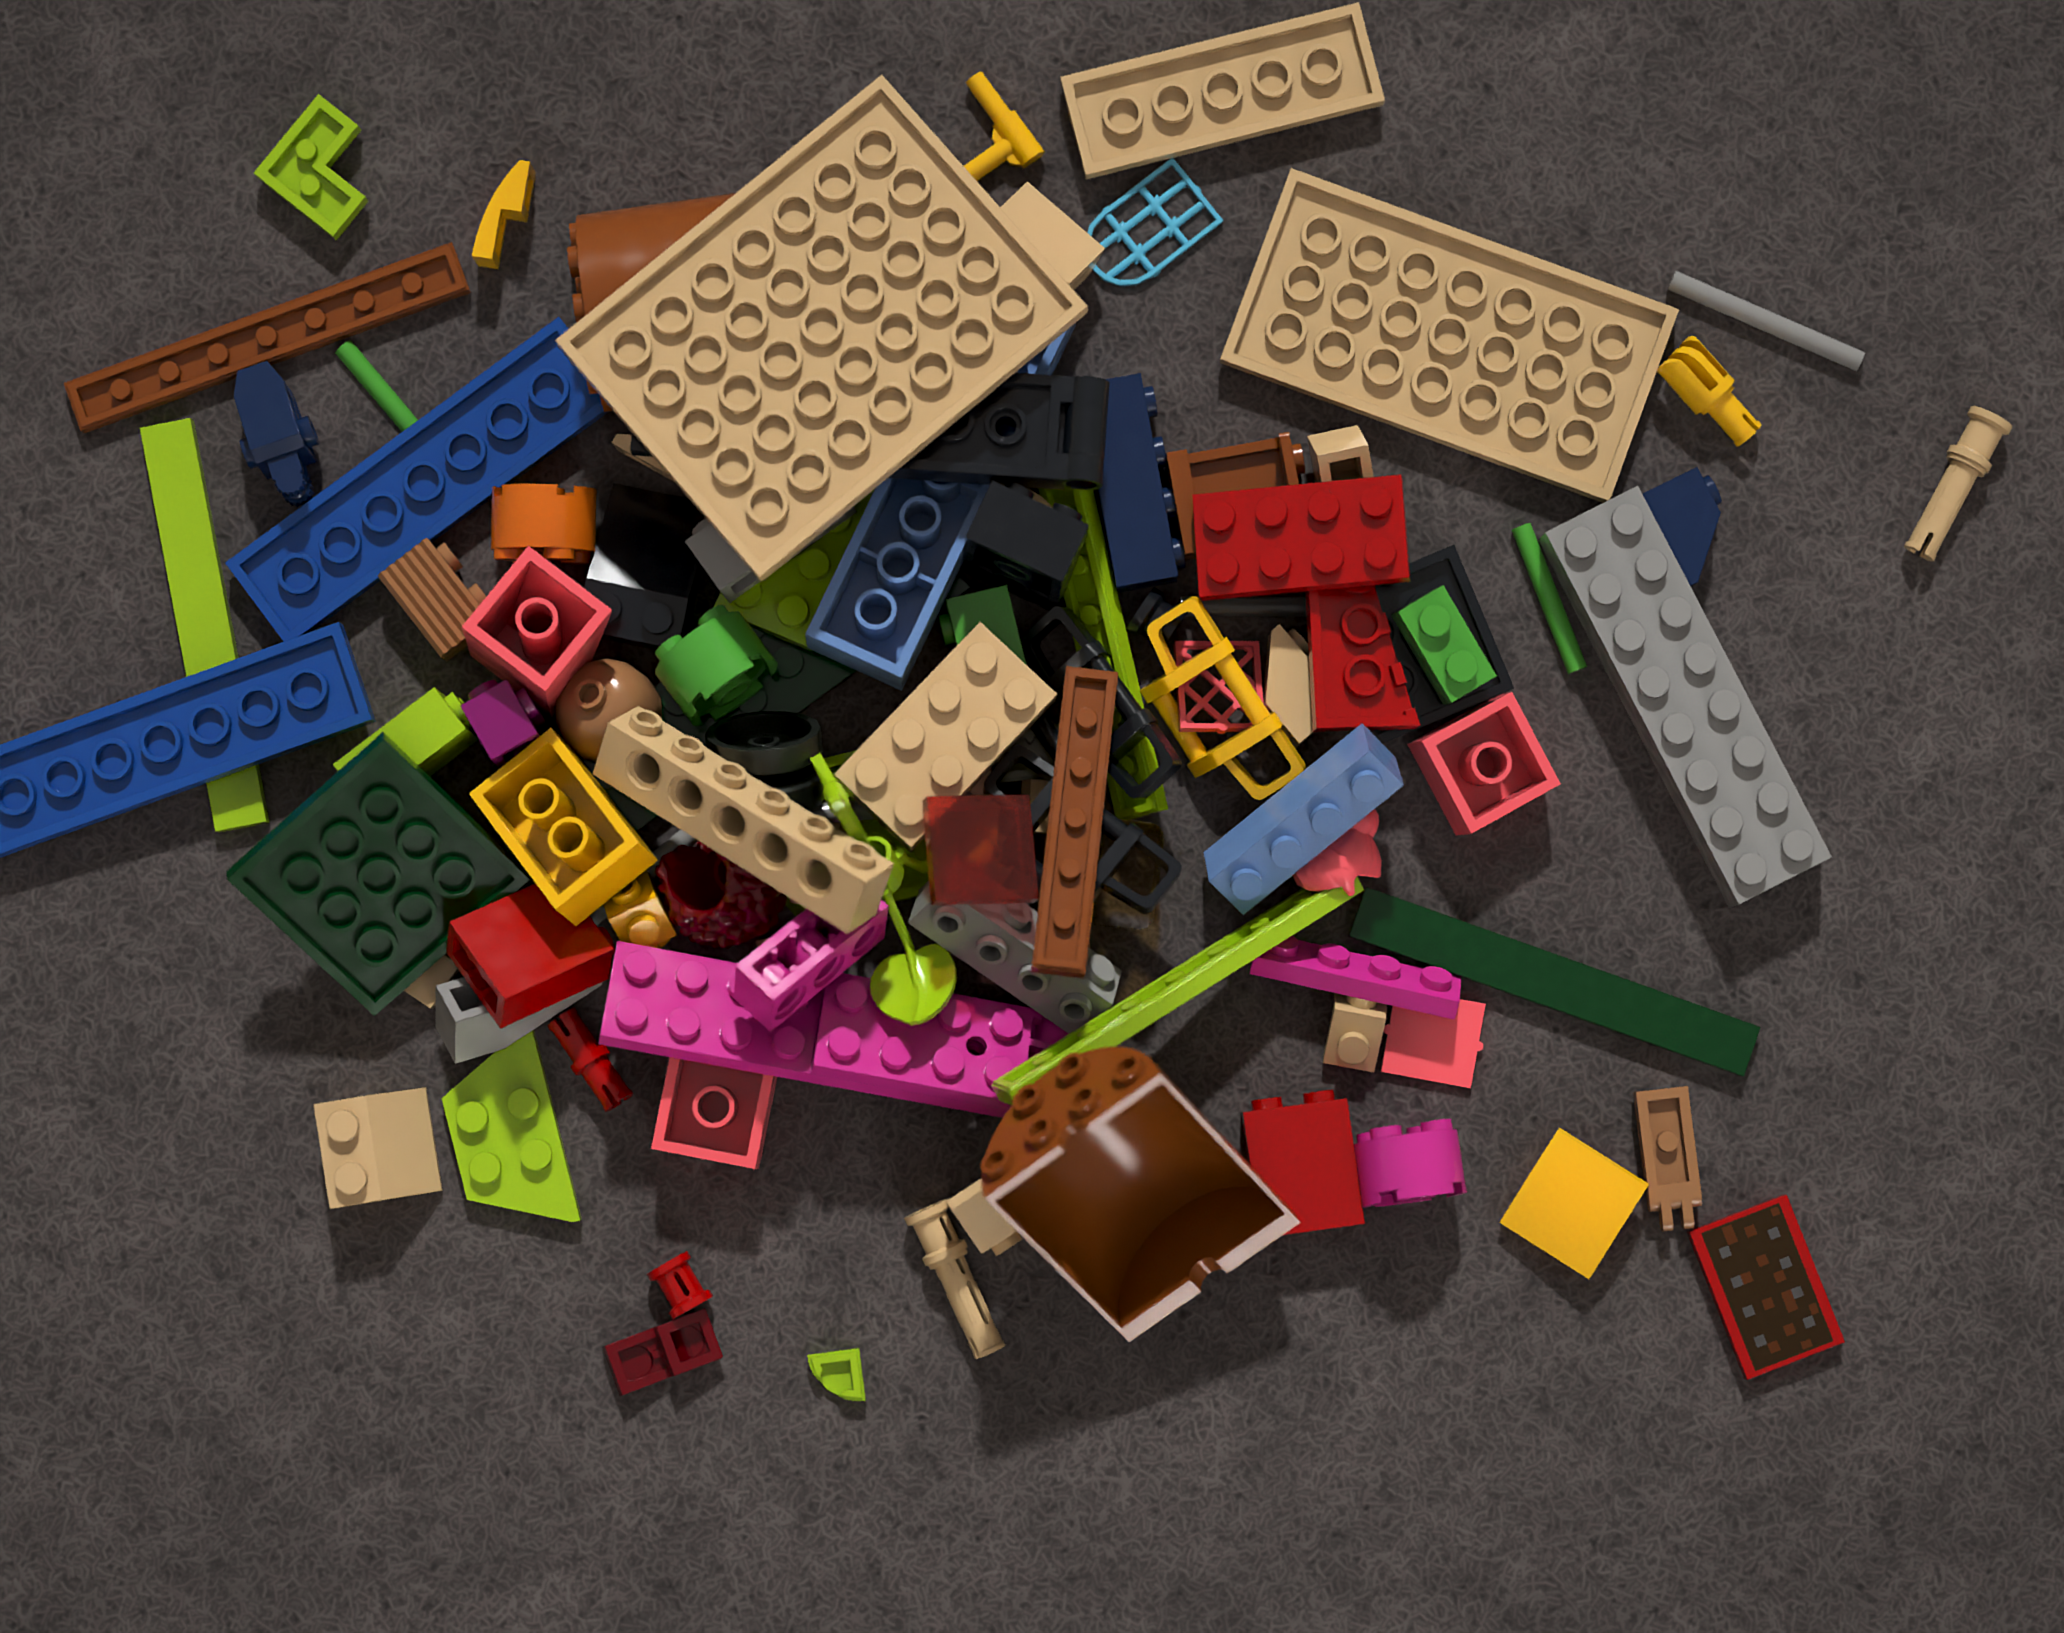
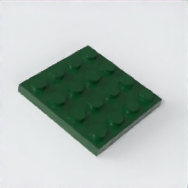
[226,732,530,1016]

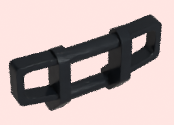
[1020,606,1182,799]
[983,744,1182,914]

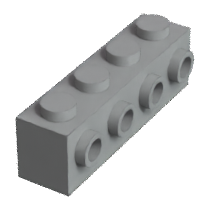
[908,855,1122,1034]

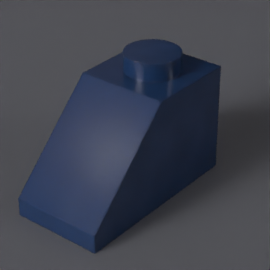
[1642,467,1722,588]

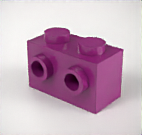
[460,680,547,769]

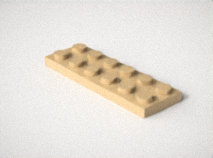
[1060,2,1385,179]

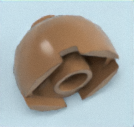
[554,658,662,764]

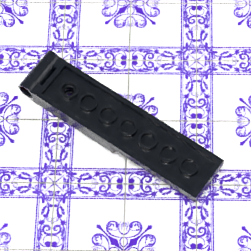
[630,373,1110,490]

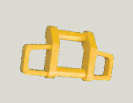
[1140,596,1306,800]

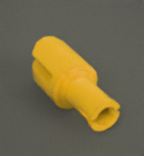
[1657,336,1762,447]

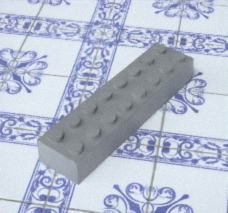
[1538,486,1832,908]

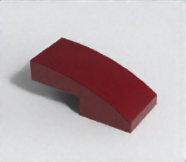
[602,1308,723,1396]

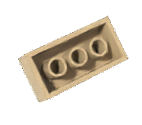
[834,622,1057,853]

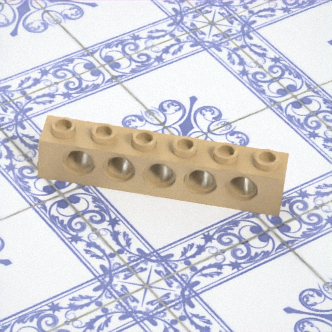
[593,706,894,934]

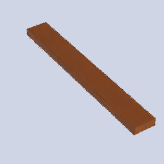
[64,242,471,433]

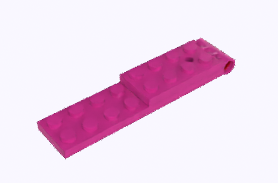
[598,941,1069,1118]

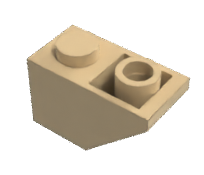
[1263,624,1315,748]

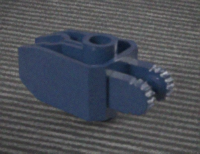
[234,361,319,508]

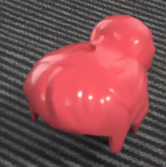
[1292,809,1382,896]

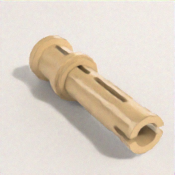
[1904,406,2013,562]
[904,1199,1005,1359]

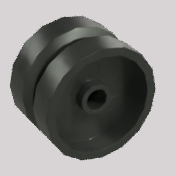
[705,711,824,811]

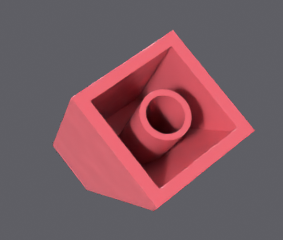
[462,546,612,718]

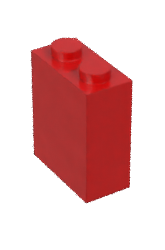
[446,883,615,1029]
[1241,1089,1365,1235]

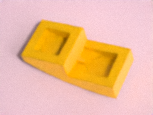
[472,160,536,269]

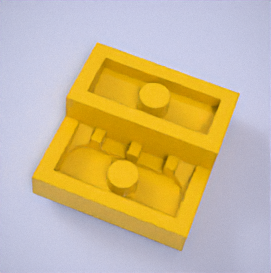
[1499,1127,1649,1279]

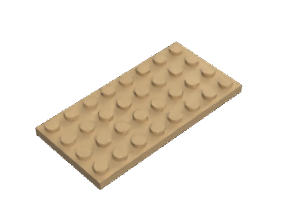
[1219,168,1679,503]

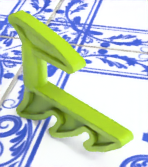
[810,753,871,846]

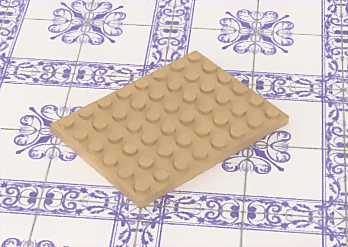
[555,75,1088,582]

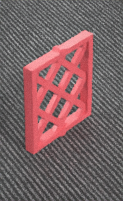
[1173,641,1264,734]

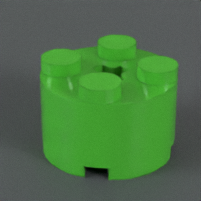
[655,604,778,726]

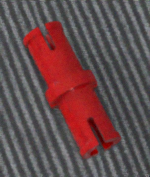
[547,1007,634,1112]

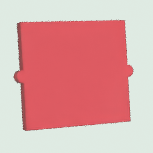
[1380,999,1486,1088]

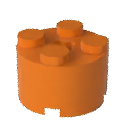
[491,484,597,565]

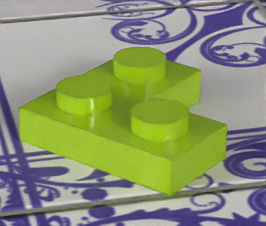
[254,94,369,240]

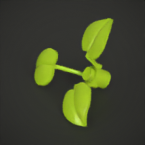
[786,801,999,1026]

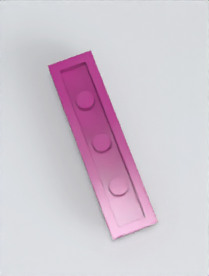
[1250,936,1462,1020]

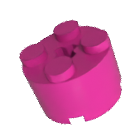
[1354,1119,1467,1208]

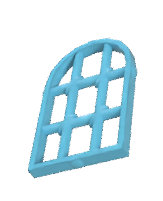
[1087,158,1223,287]

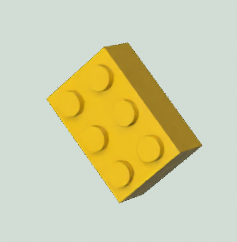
[469,728,658,926]

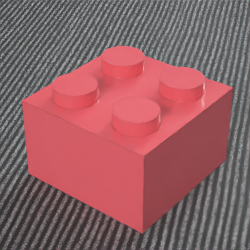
[1407,692,1561,836]
[651,1057,777,1169]

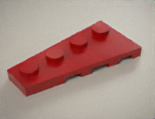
[1305,585,1420,732]

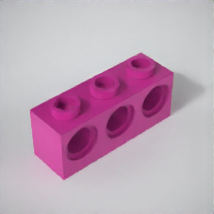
[733,899,889,1032]

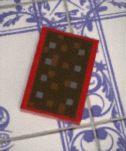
[1687,1194,1845,1380]

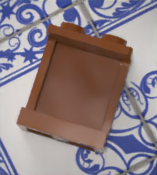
[1166,431,1305,561]

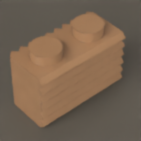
[378,538,487,662]

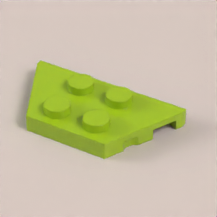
[441,1030,582,1222]

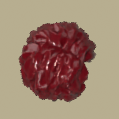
[655,841,787,949]

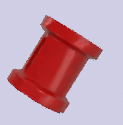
[647,1251,713,1320]

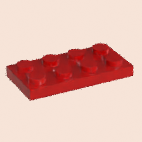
[1192,474,1411,601]

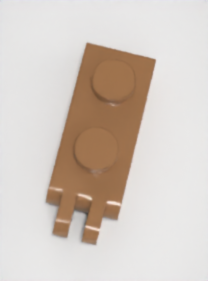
[1633,1086,1702,1232]

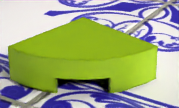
[807,1348,866,1401]

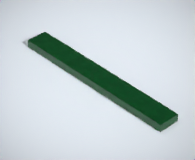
[1348,887,1761,1077]

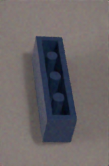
[1097,373,1186,593]

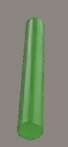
[335,340,418,432]
[1511,523,1587,674]

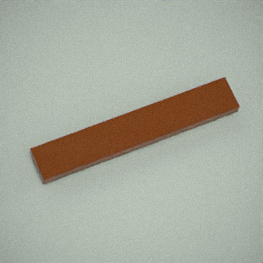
[1031,666,1118,979]

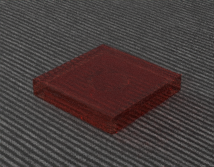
[922,795,1039,905]

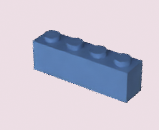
[1203,723,1404,915]

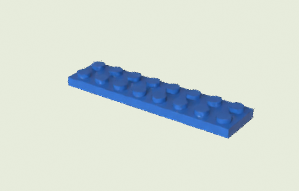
[225,317,609,642]
[0,622,376,858]

